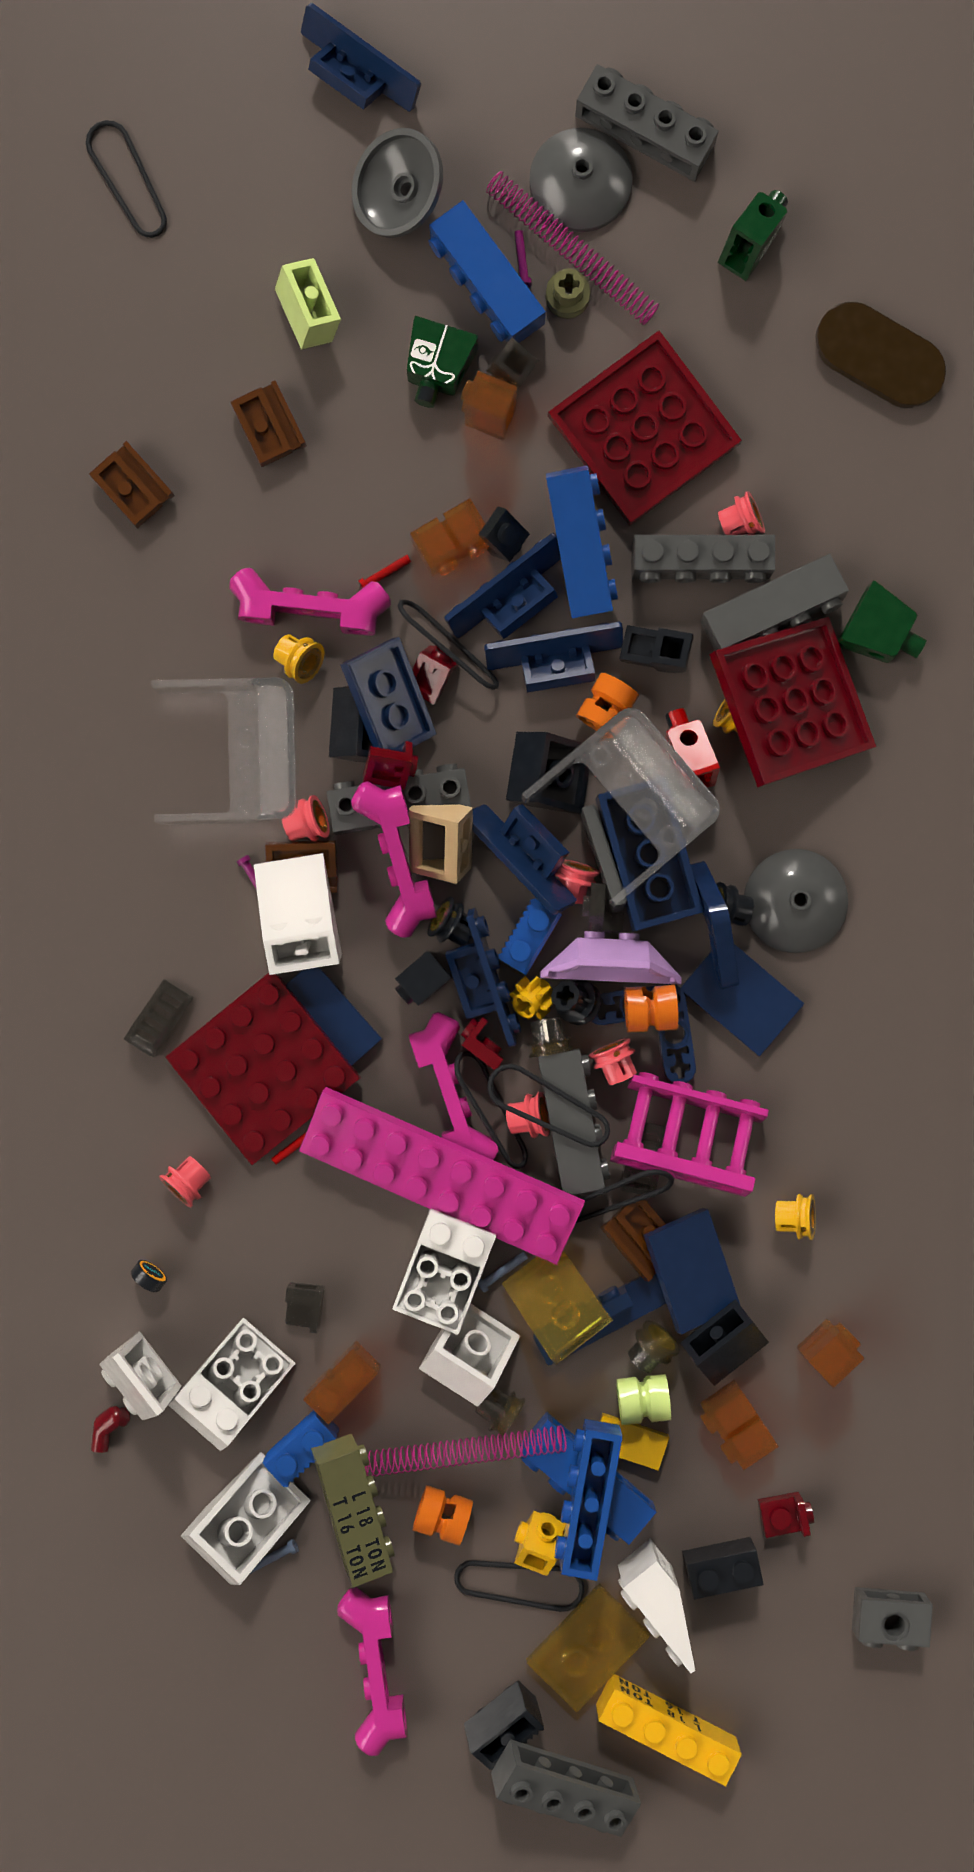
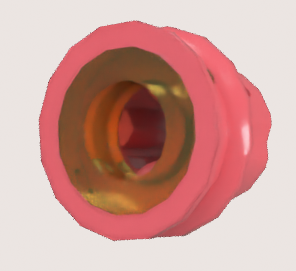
[718,491,765,535]
[282,795,330,842]
[555,859,600,904]
[588,1038,637,1085]
[506,1092,550,1139]
[159,1156,211,1208]

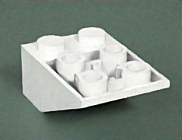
[254,853,342,975]
[392,1208,496,1335]
[168,1318,295,1451]
[618,1539,695,1674]

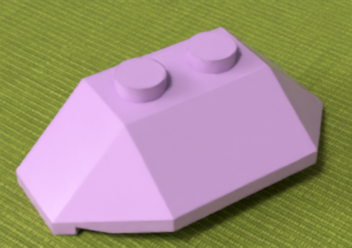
[540,931,682,985]

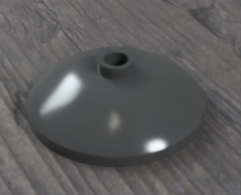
[352,128,443,238]
[529,128,632,232]
[744,849,848,953]

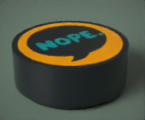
[131,1260,167,1292]

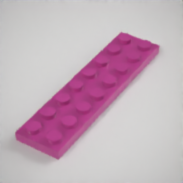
[299,1087,585,1265]

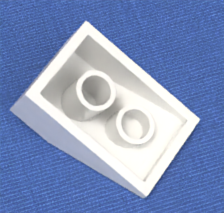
[99,1331,182,1420]
[181,1452,311,1585]

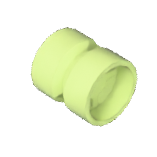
[616,1374,671,1425]

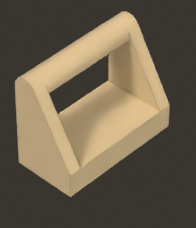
[409,804,473,884]

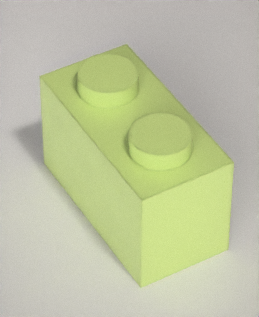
[275,258,341,349]

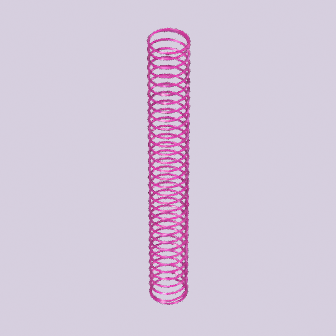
[486,171,659,325]
[364,1425,566,1477]

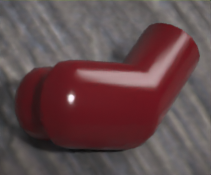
[91,1406,130,1453]

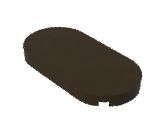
[815,302,946,408]

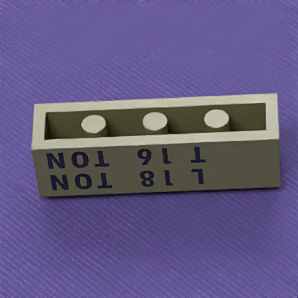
[311,1434,395,1588]

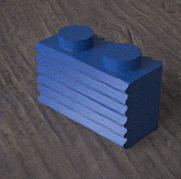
[497,898,562,975]
[262,1406,339,1487]

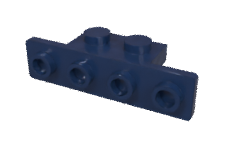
[301,3,421,112]
[444,533,561,639]
[484,621,623,693]
[472,804,577,915]
[445,908,521,1047]
[533,1274,666,1365]

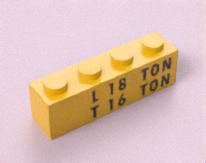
[596,1673,742,1787]

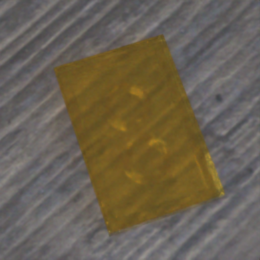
[501,1250,613,1365]
[526,1583,650,1712]

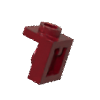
[412,645,458,705]
[363,741,418,790]
[460,1017,504,1070]
[757,1492,814,1538]

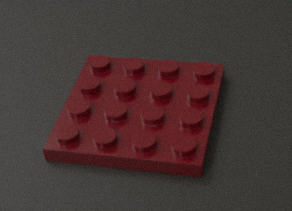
[548,330,742,526]
[709,617,877,787]
[165,973,361,1165]

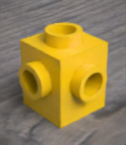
[514,1511,566,1576]

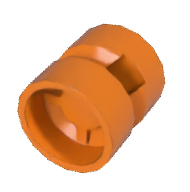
[576,673,639,738]
[624,985,678,1033]
[412,1485,473,1546]

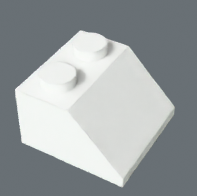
[419,1303,520,1407]

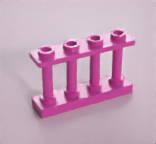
[610,1072,769,1197]

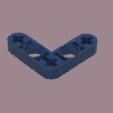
[691,861,739,989]
[591,984,696,1083]

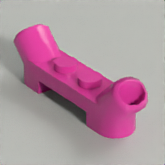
[229,568,391,636]
[351,781,437,938]
[409,1012,499,1160]
[337,1587,407,1756]

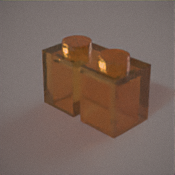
[461,371,517,441]
[410,498,489,577]
[797,1318,865,1388]
[303,1341,381,1425]
[700,1380,779,1470]

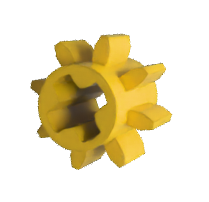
[510,976,553,1020]

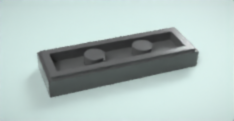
[581,804,627,913]

